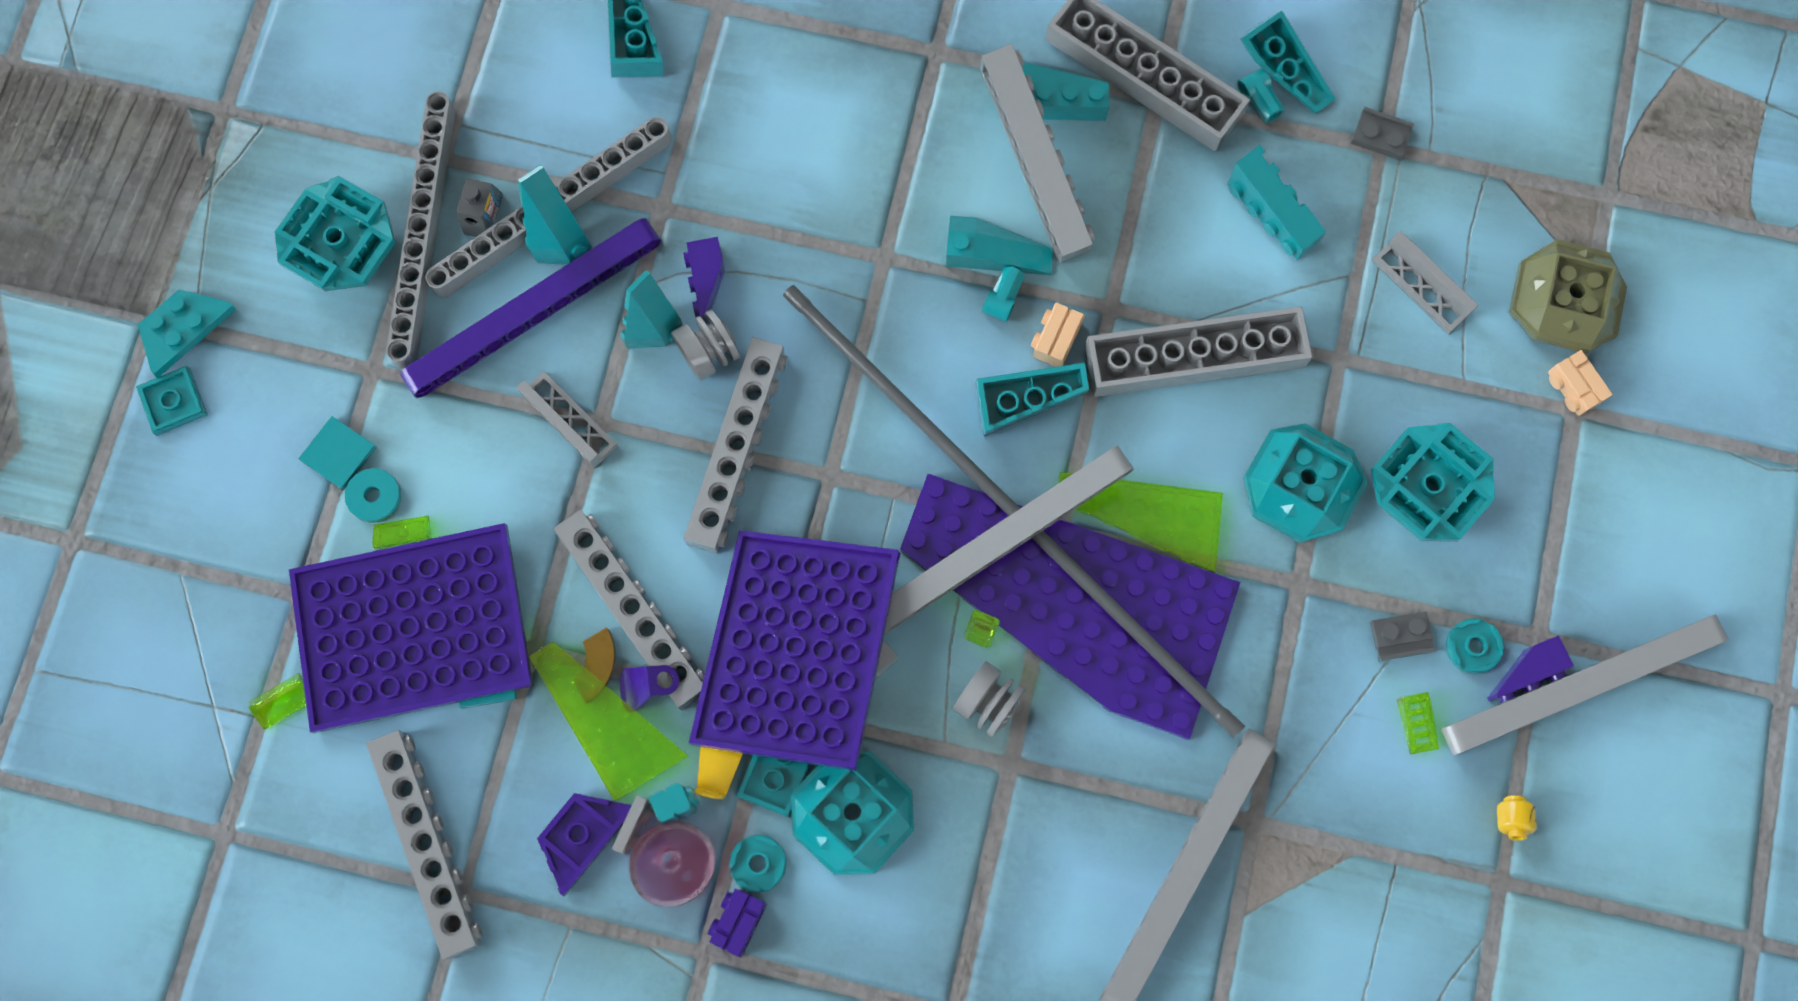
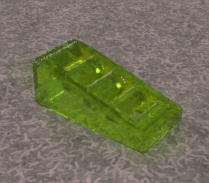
[965,609,1000,648]
[1396,692,1439,755]

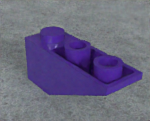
[683,236,725,325]
[1487,635,1574,703]

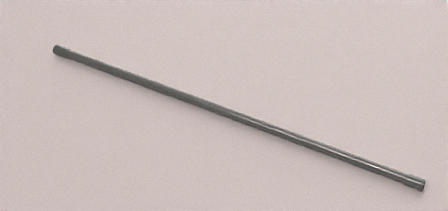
[783,285,1245,738]

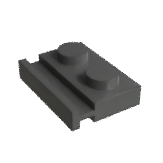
[1351,107,1414,160]
[1370,612,1436,661]

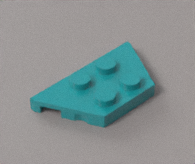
[138,289,237,379]

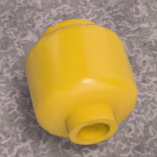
[1497,796,1537,841]

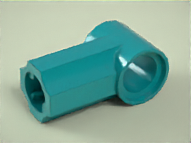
[1237,68,1285,123]
[982,266,1025,322]

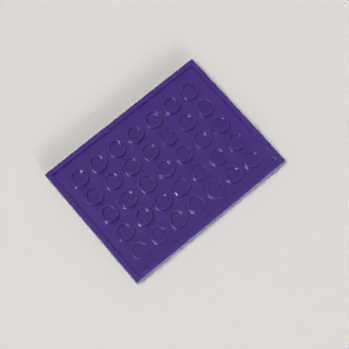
[289,523,533,733]
[689,530,900,771]

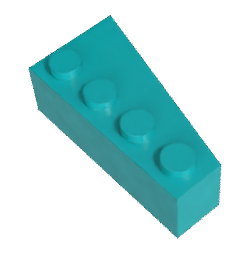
[608,0,663,77]
[1022,62,1109,121]
[1227,144,1326,260]
[975,363,1089,436]

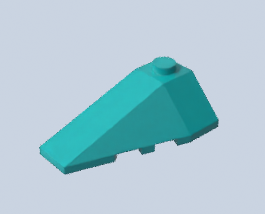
[1241,10,1336,114]
[518,165,592,264]
[946,216,1053,275]
[620,270,683,349]

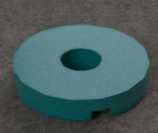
[345,468,401,523]
[1446,618,1505,674]
[729,835,787,893]

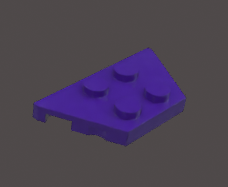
[537,793,632,896]

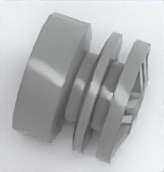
[671,309,740,381]
[952,661,1025,738]

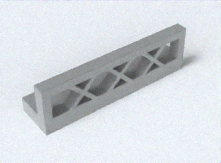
[1372,231,1478,334]
[516,371,618,468]

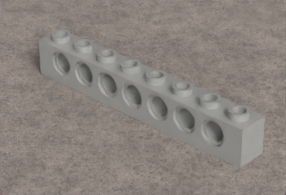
[683,337,787,554]
[553,510,705,711]
[366,730,483,960]

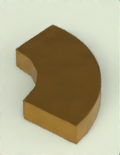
[572,627,616,705]

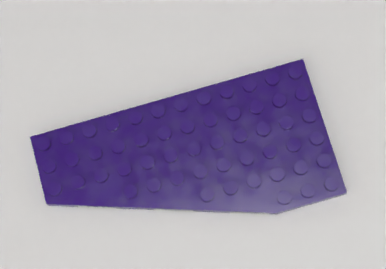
[900,474,1241,740]

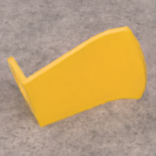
[694,747,743,799]

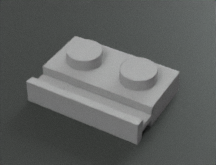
[612,795,654,855]

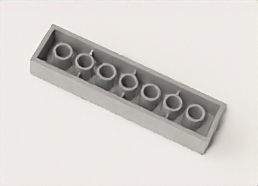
[1046,0,1250,152]
[981,44,1095,264]
[1085,307,1312,397]

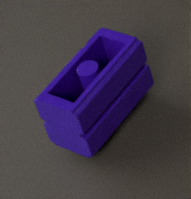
[707,888,768,958]

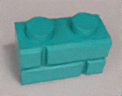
[649,782,700,826]

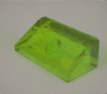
[372,516,432,550]
[248,673,306,730]

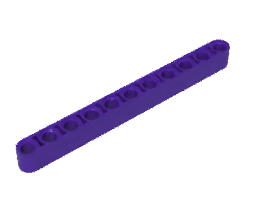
[400,218,661,398]

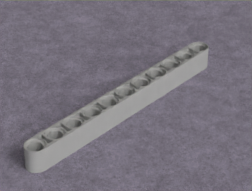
[386,91,455,369]
[426,117,671,297]
[884,446,1134,634]
[1440,614,1729,755]
[1099,728,1274,1001]

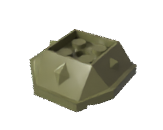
[1509,239,1627,354]

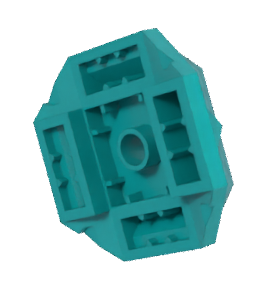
[275,176,396,292]
[1243,423,1368,544]
[1371,423,1495,542]
[791,751,914,875]

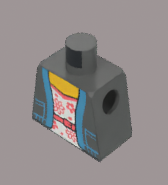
[456,179,503,237]

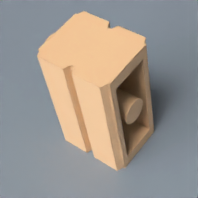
[1030,303,1085,367]
[1548,350,1613,417]

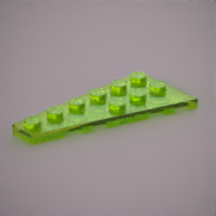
[1058,472,1223,573]
[529,642,689,802]

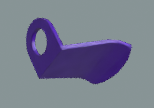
[620,665,679,713]

